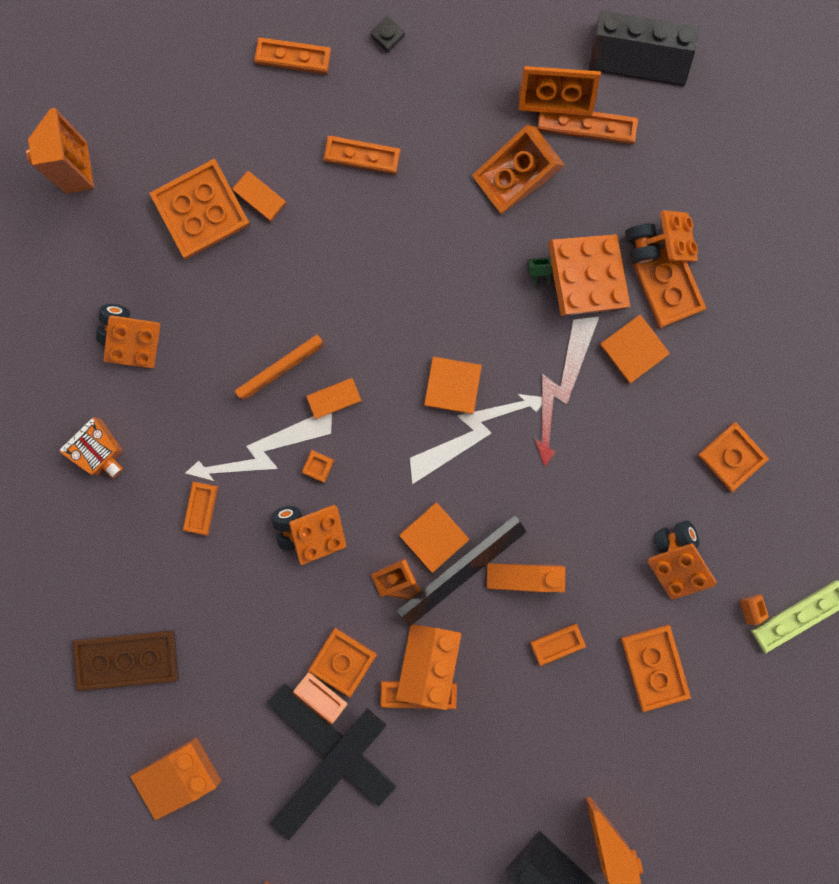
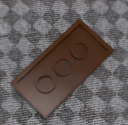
[73,630,179,691]

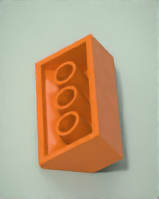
[26,108,95,194]

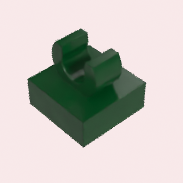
[527,257,553,286]

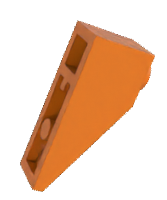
[486,563,565,592]

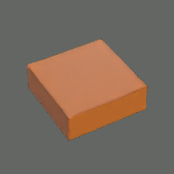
[301,450,335,483]

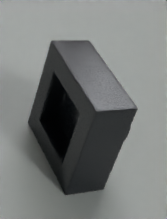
[370,15,405,53]

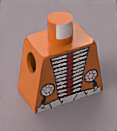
[59,417,124,479]

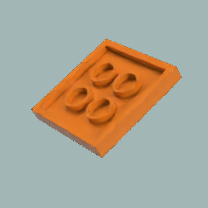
[149,158,251,260]
[548,234,630,316]

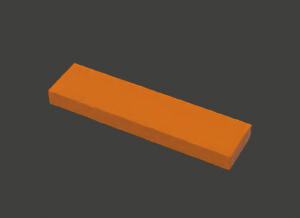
[537,112,638,145]
[235,334,325,400]

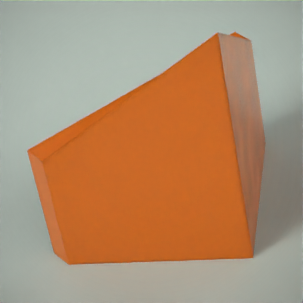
[370,558,421,600]

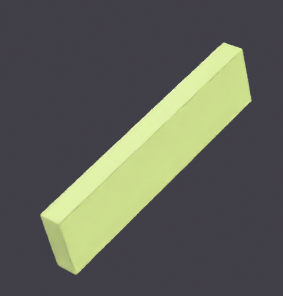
[750,580,839,653]

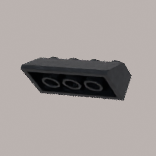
[588,11,699,86]
[506,831,597,884]

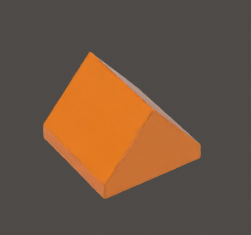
[739,594,769,625]

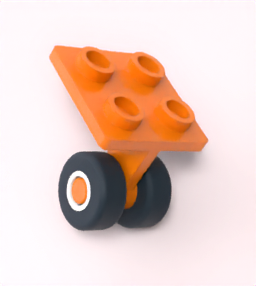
[625,210,698,264]
[96,304,160,368]
[271,505,346,565]
[648,520,717,600]

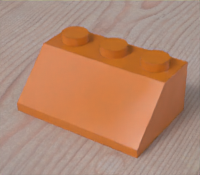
[519,66,601,116]
[396,624,462,710]

